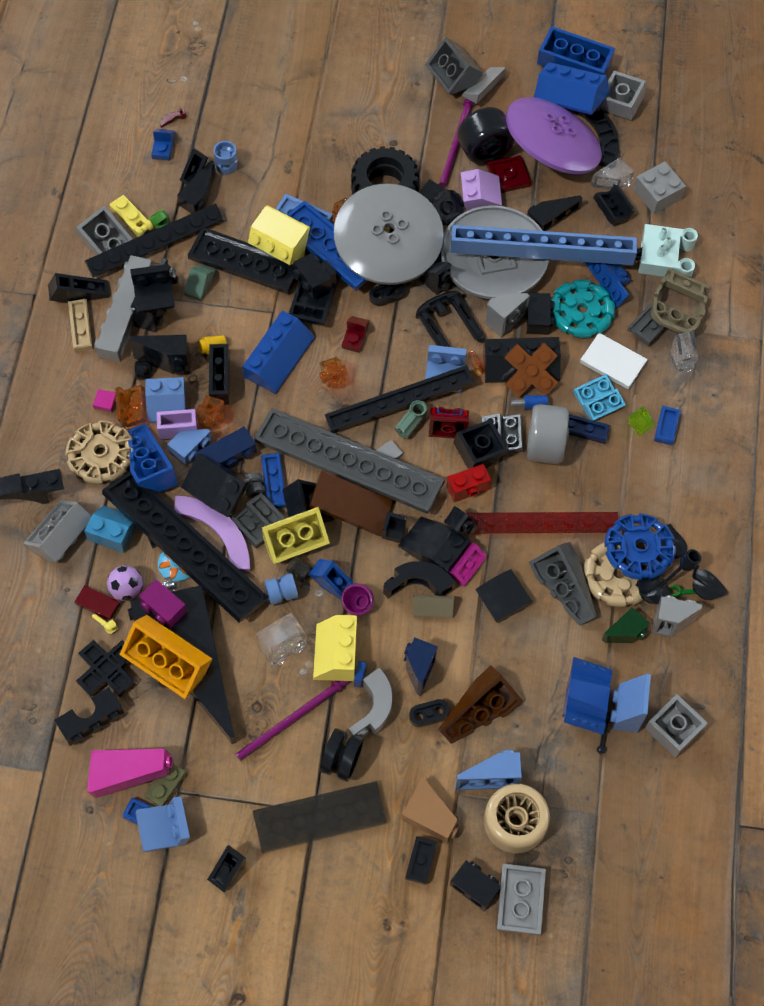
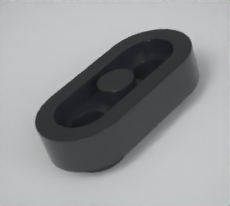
[369,283,405,306]
[409,699,450,727]

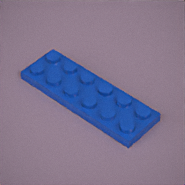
[287,200,368,291]

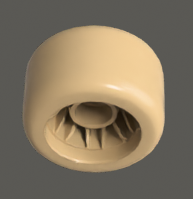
[483,784,550,854]

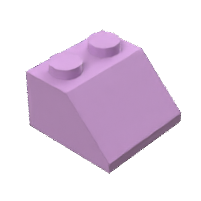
[461,169,502,211]

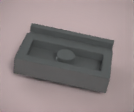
[627,304,666,346]

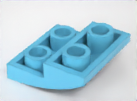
[573,374,626,421]

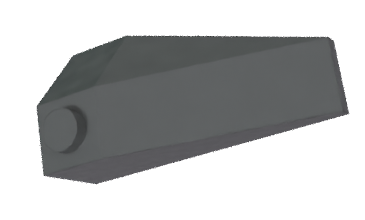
[529,542,597,625]

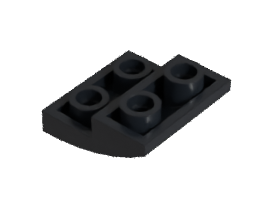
[475,569,533,623]

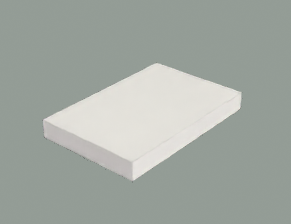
[580,333,647,389]

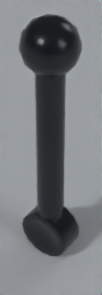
[597,712,611,754]

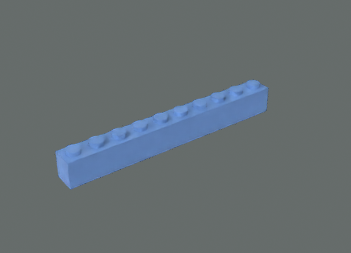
[450,225,637,265]

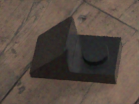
[207,845,246,892]

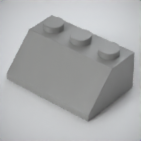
[23,500,91,563]

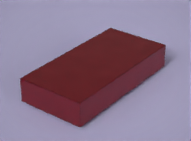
[74,585,120,620]

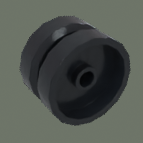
[320,728,364,782]

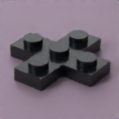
[76,639,135,697]

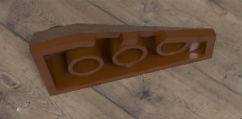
[438,665,523,744]

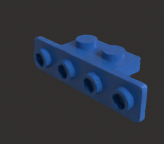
[584,262,631,307]

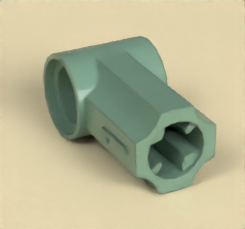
[395,400,427,439]

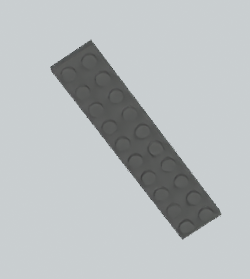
[254,408,445,514]

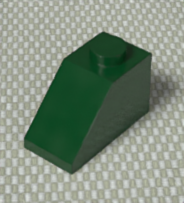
[602,607,650,643]

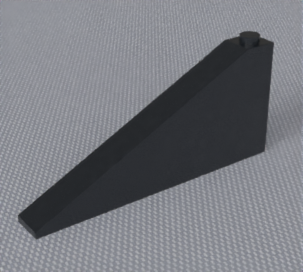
[128,586,236,744]

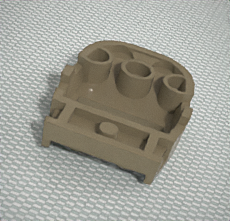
[650,268,709,335]

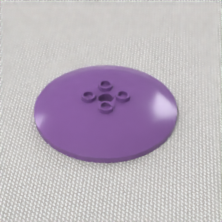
[506,97,602,174]

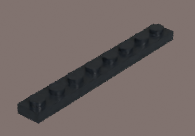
[84,203,224,278]
[325,365,474,433]

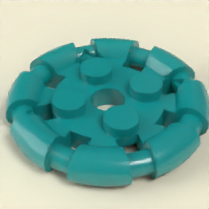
[550,280,615,338]

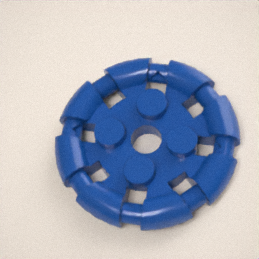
[604,513,676,580]

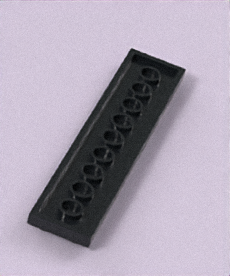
[102,472,269,623]

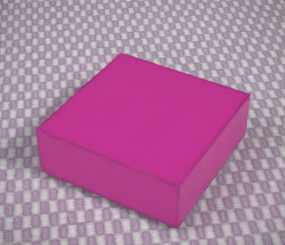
[93,389,117,412]

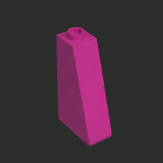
[87,749,173,797]

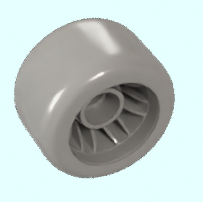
[527,404,569,464]

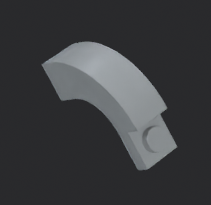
[348,668,392,738]

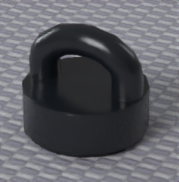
[134,361,152,380]

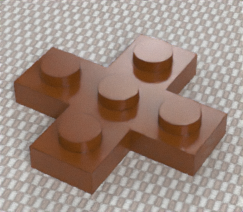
[504,343,558,397]

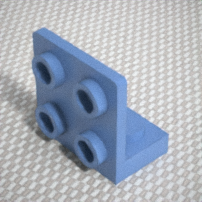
[425,345,466,393]
[135,797,190,852]

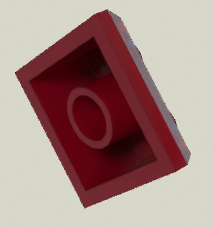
[428,407,469,439]

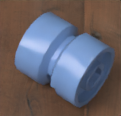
[213,141,238,175]
[264,573,298,605]

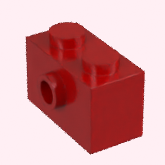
[446,464,491,503]

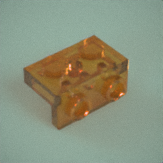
[115,385,147,427]

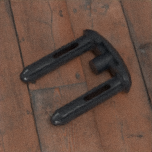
[415,291,484,347]

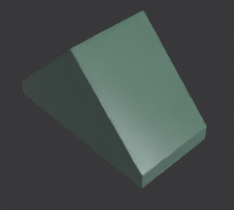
[184,264,216,300]

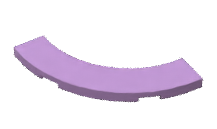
[174,496,250,572]

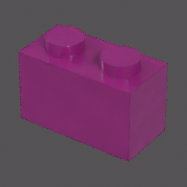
[139,579,187,628]

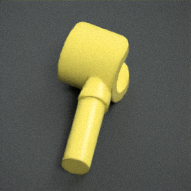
[92,614,118,634]

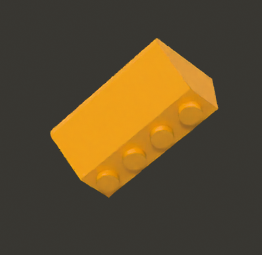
[119,615,212,699]

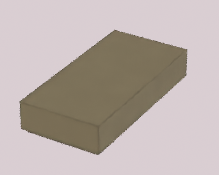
[413,595,454,618]

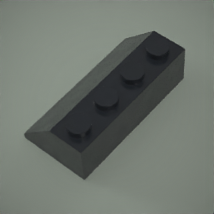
[483,337,561,383]

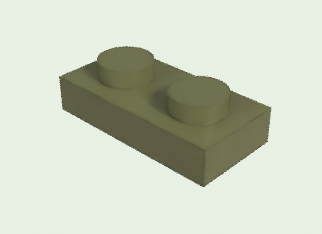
[144,764,186,806]

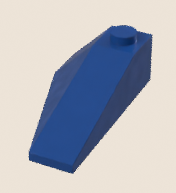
[128,423,178,492]

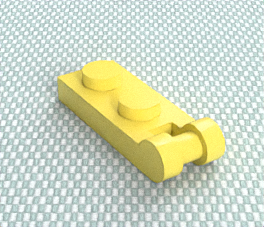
[109,195,154,237]

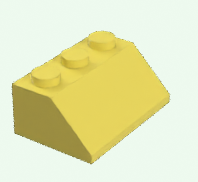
[248,205,310,265]
[262,507,330,564]
[313,615,357,681]

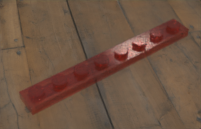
[467,512,618,534]

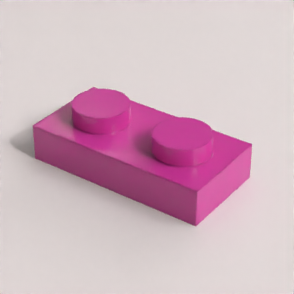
[449,543,487,586]

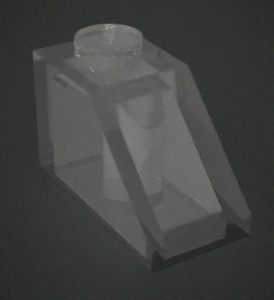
[591,157,634,189]
[669,330,698,373]

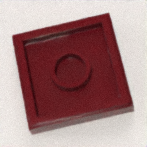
[487,155,531,193]

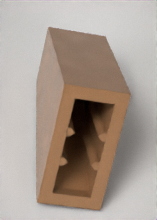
[402,778,459,843]

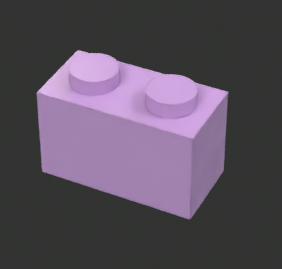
[157,409,198,439]

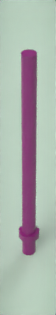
[439,99,474,187]
[236,681,351,760]

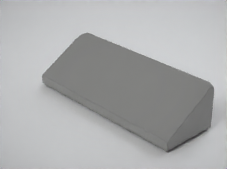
[462,67,506,104]

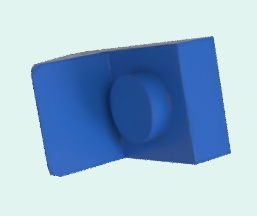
[151,129,175,161]

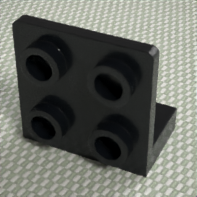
[130,264,175,313]

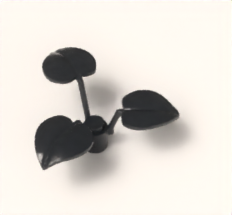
[638,523,728,604]

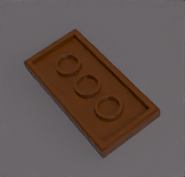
[309,471,393,536]

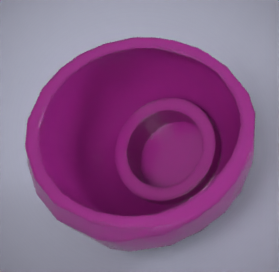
[342,583,374,616]

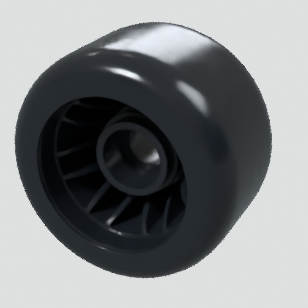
[457,107,515,164]

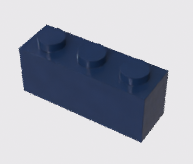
[194,427,257,468]

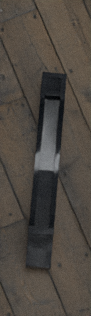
[0,469,64,504]

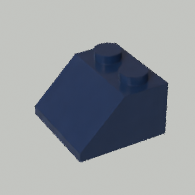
[404,637,438,696]

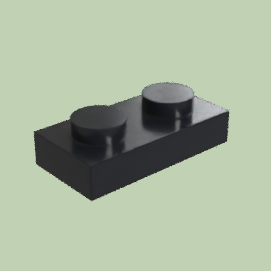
[405,836,437,885]

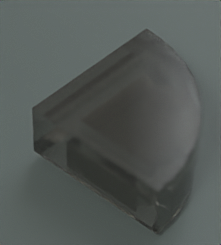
[512,850,539,866]

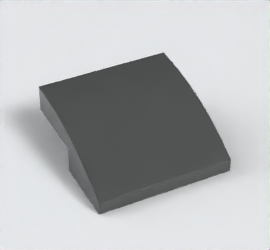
[231,493,286,548]

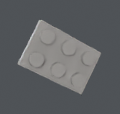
[497,864,546,936]

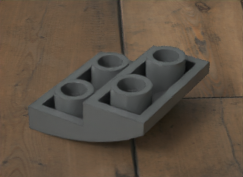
[482,414,524,453]

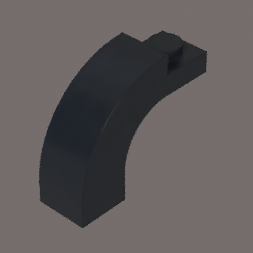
[383,561,456,599]

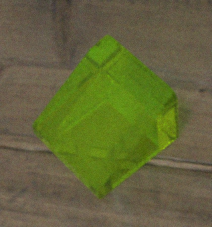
[627,406,654,436]

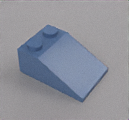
[610,674,651,733]
[455,750,522,790]

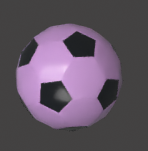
[107,565,143,601]

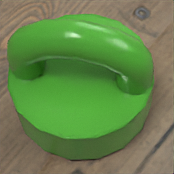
[149,209,169,229]

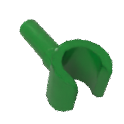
[670,585,696,599]

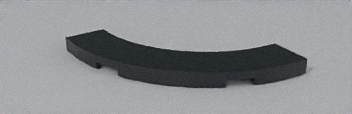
[569,108,619,170]

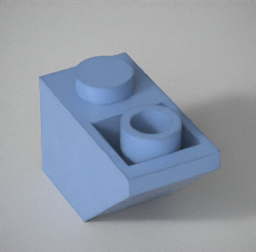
[167,429,212,466]

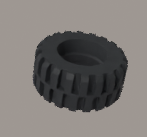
[351,146,419,195]

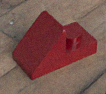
[342,316,370,353]

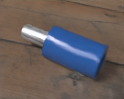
[511,395,548,410]

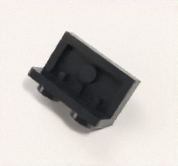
[593,184,635,224]

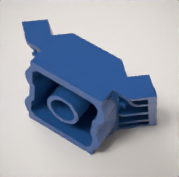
[562,657,612,735]

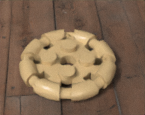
[66,420,134,484]
[583,543,647,607]

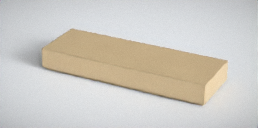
[68,299,93,352]

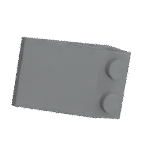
[74,205,132,270]

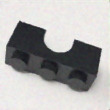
[54,687,124,746]

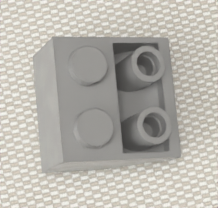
[652,596,702,637]

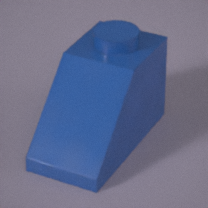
[309,559,354,600]

